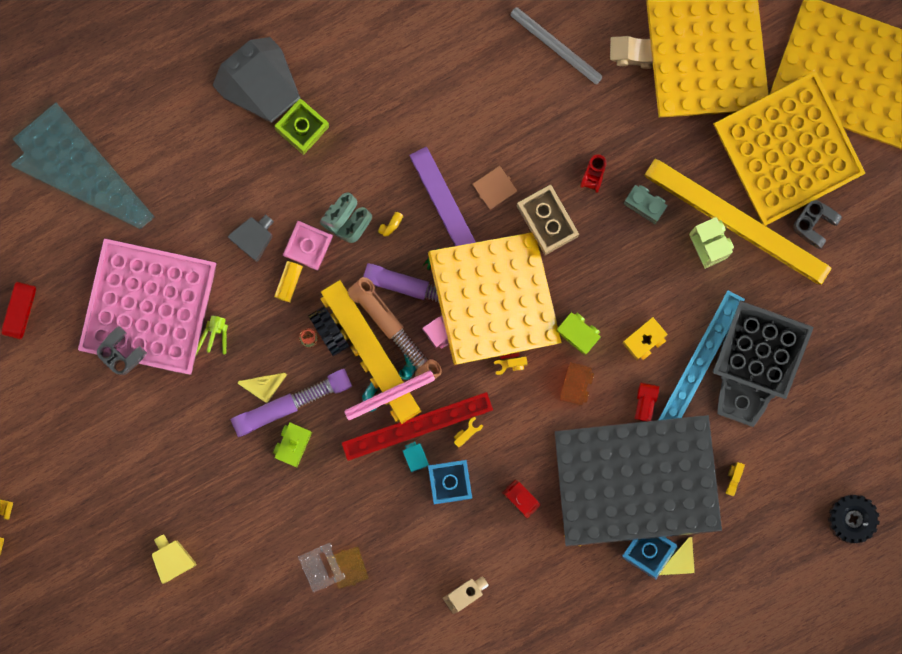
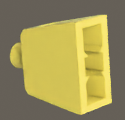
[152,534,197,584]

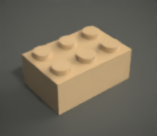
[517,185,579,255]

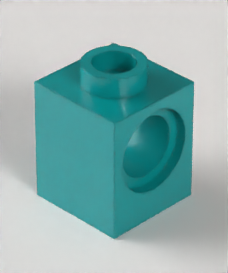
[403,442,429,473]

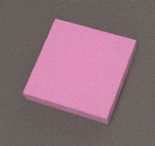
[283,221,333,271]

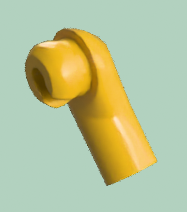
[378,212,403,237]

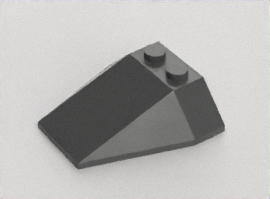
[213,37,300,123]

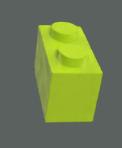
[556,312,601,356]

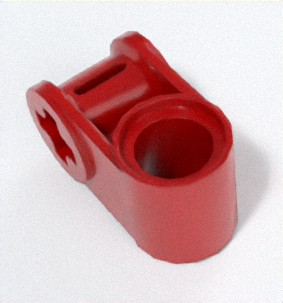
[580,154,607,193]

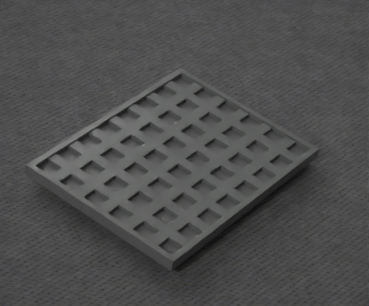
[555,415,722,547]

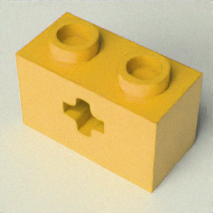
[622,317,668,360]

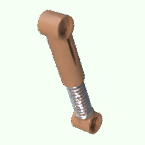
[348,277,442,385]

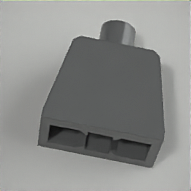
[228,214,274,262]

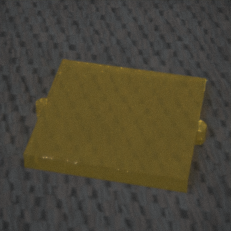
[328,547,369,589]

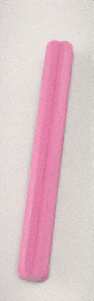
[344,371,435,420]

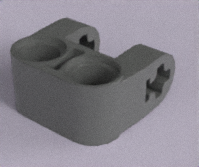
[793,200,842,249]
[97,326,147,375]

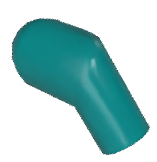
[399,354,416,380]
[362,382,379,412]

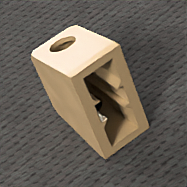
[443,576,489,614]

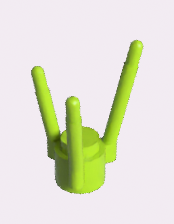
[195,316,228,357]

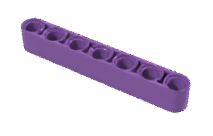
[409,147,476,246]

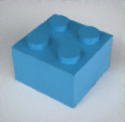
[428,460,472,504]
[623,537,677,580]

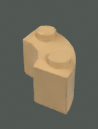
[610,36,653,69]

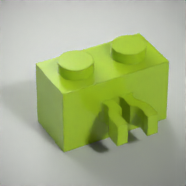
[273,423,312,467]

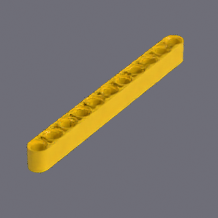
[644,159,831,285]

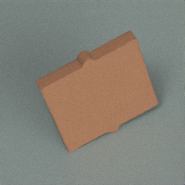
[472,166,517,210]

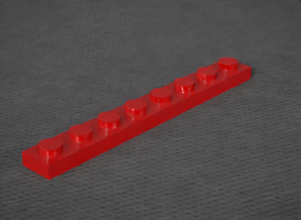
[342,392,493,461]

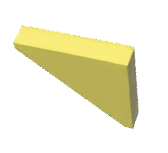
[238,373,287,403]
[659,537,694,575]

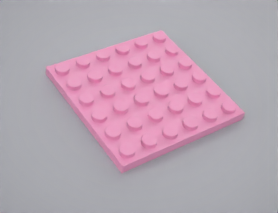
[78,239,217,375]

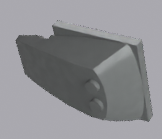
[713,300,814,427]

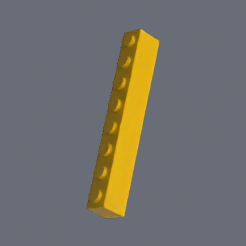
[320,280,421,424]

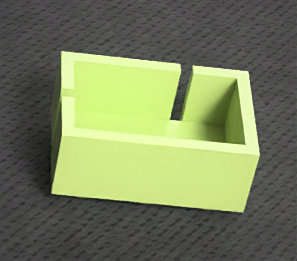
[689,217,734,269]

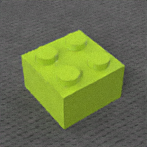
[275,98,329,155]

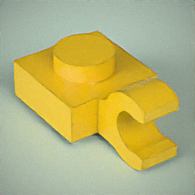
[494,357,527,375]
[454,417,483,448]

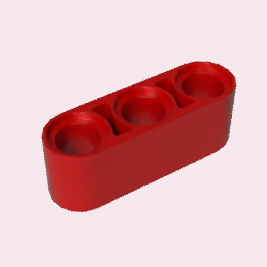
[2,282,36,340]

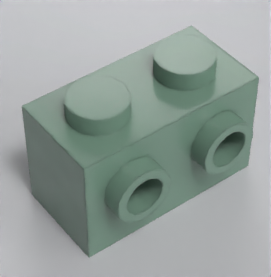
[624,185,668,224]

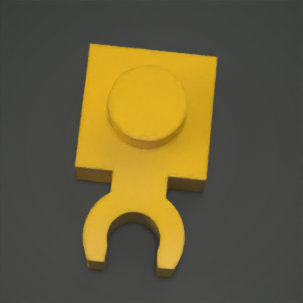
[725,462,745,496]

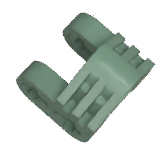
[320,192,372,243]

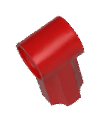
[634,382,660,422]

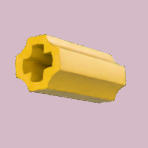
[274,261,303,303]

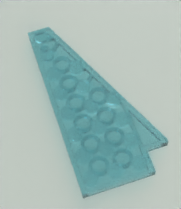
[11,102,154,229]

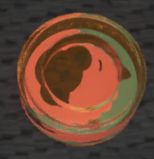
[299,328,318,348]

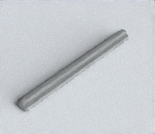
[511,7,602,84]

